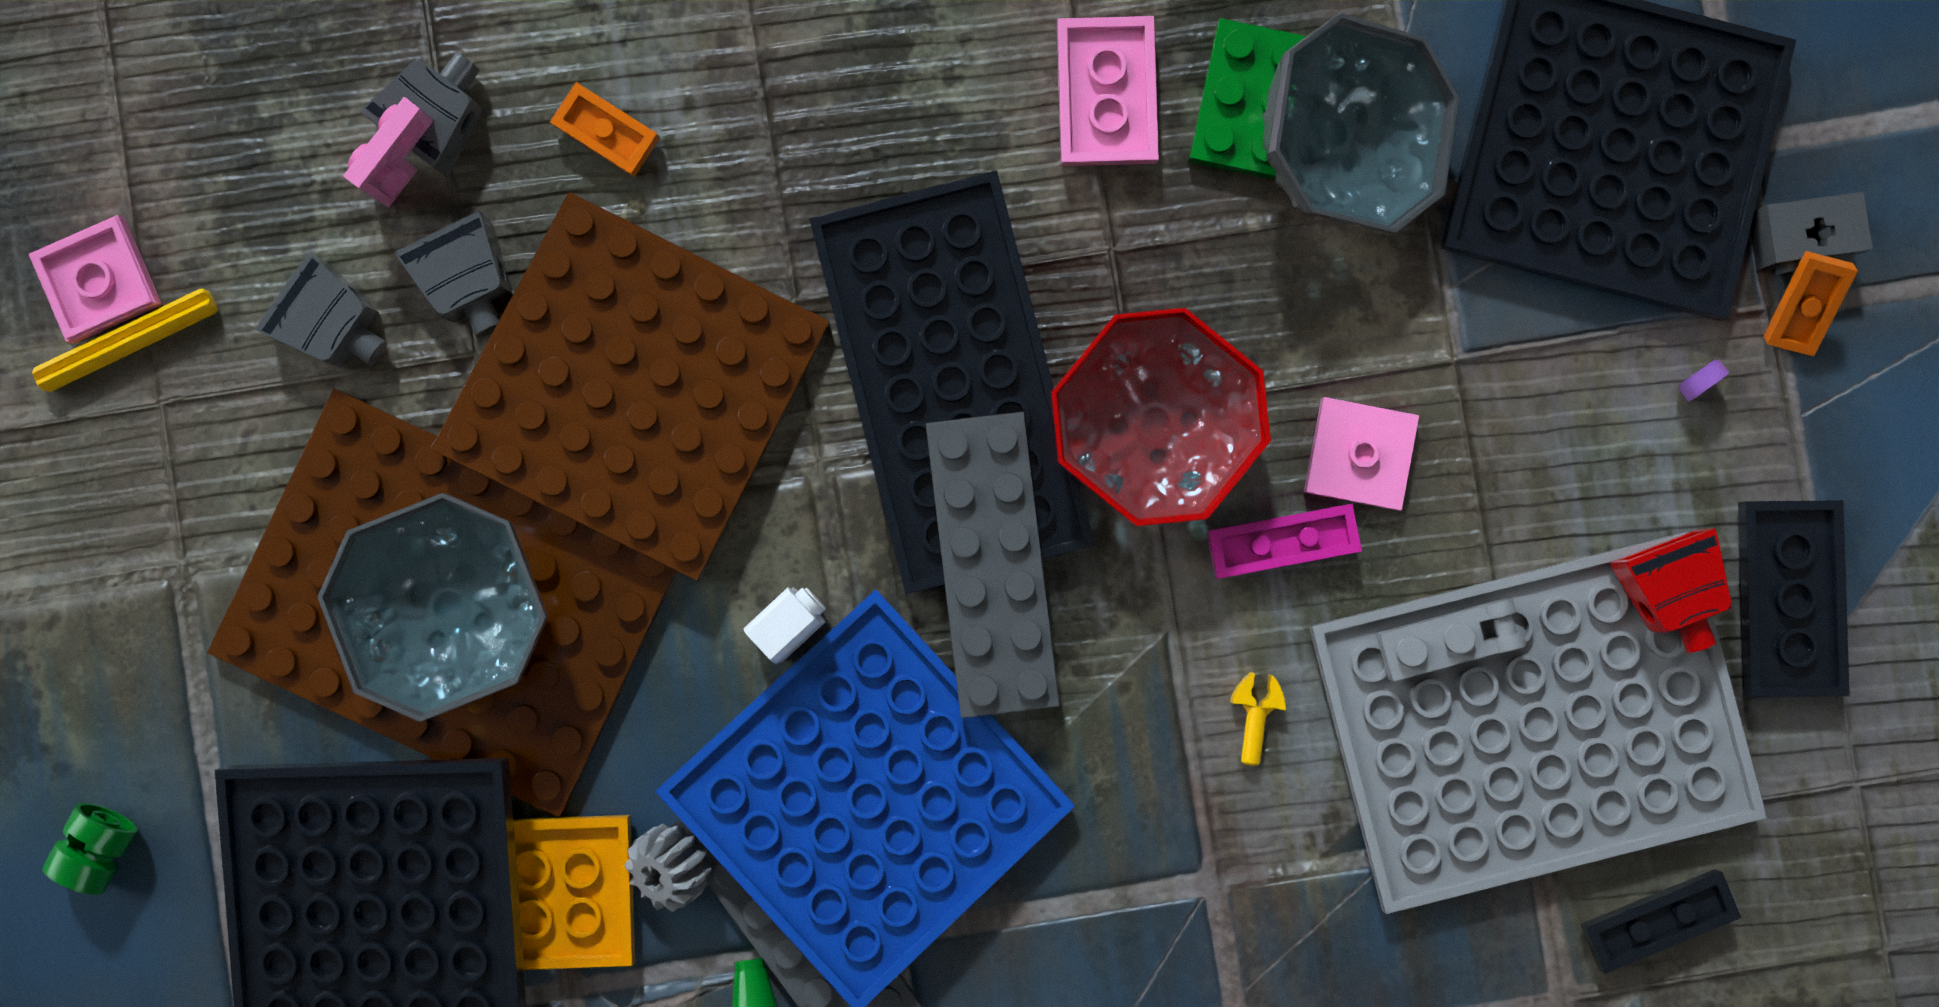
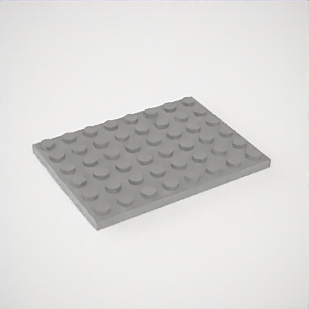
[1309,532,1767,914]

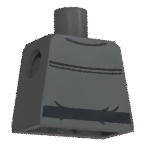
[360,52,482,178]
[395,211,512,337]
[255,252,387,368]

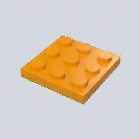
[513,815,635,970]

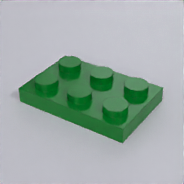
[1188,18,1306,180]

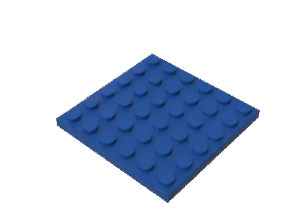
[655,589,1075,1007]

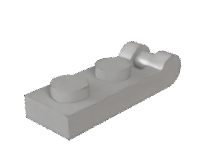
[1376,598,1526,682]

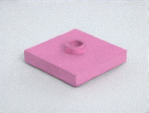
[29,215,162,344]
[1303,397,1419,511]

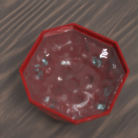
[1051,308,1271,527]

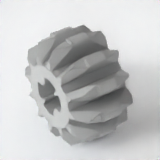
[624,823,712,912]

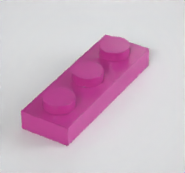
[1206,503,1362,579]

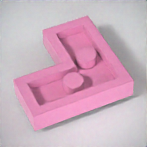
[343,97,434,208]

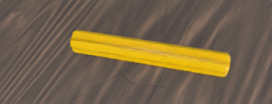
[32,289,218,392]

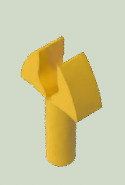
[1230,672,1286,766]

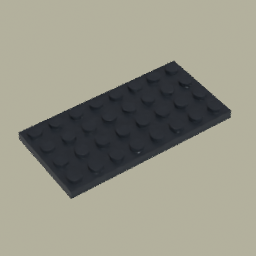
[809,170,1095,594]

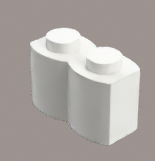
[744,587,826,664]

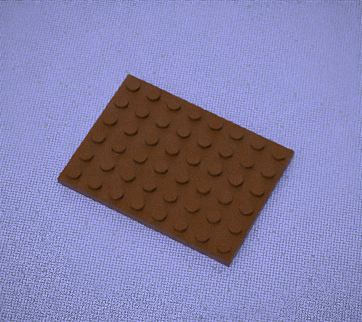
[207,388,677,817]

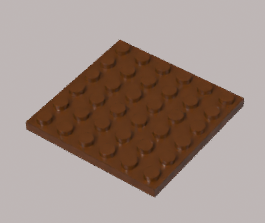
[430,192,830,582]

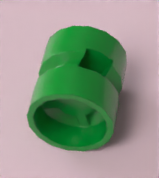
[42,802,138,895]

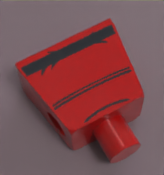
[1610,528,1732,653]

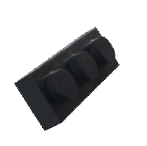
[1580,869,1741,974]

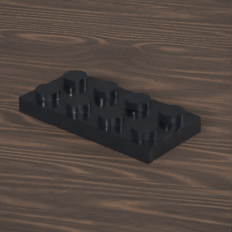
[1738,500,1850,697]

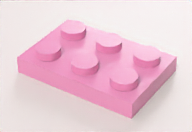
[1057,16,1159,166]

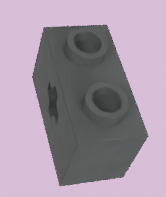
[1750,192,1873,276]

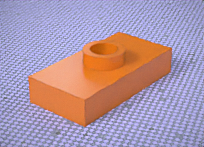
[550,82,660,178]
[1763,251,1858,357]

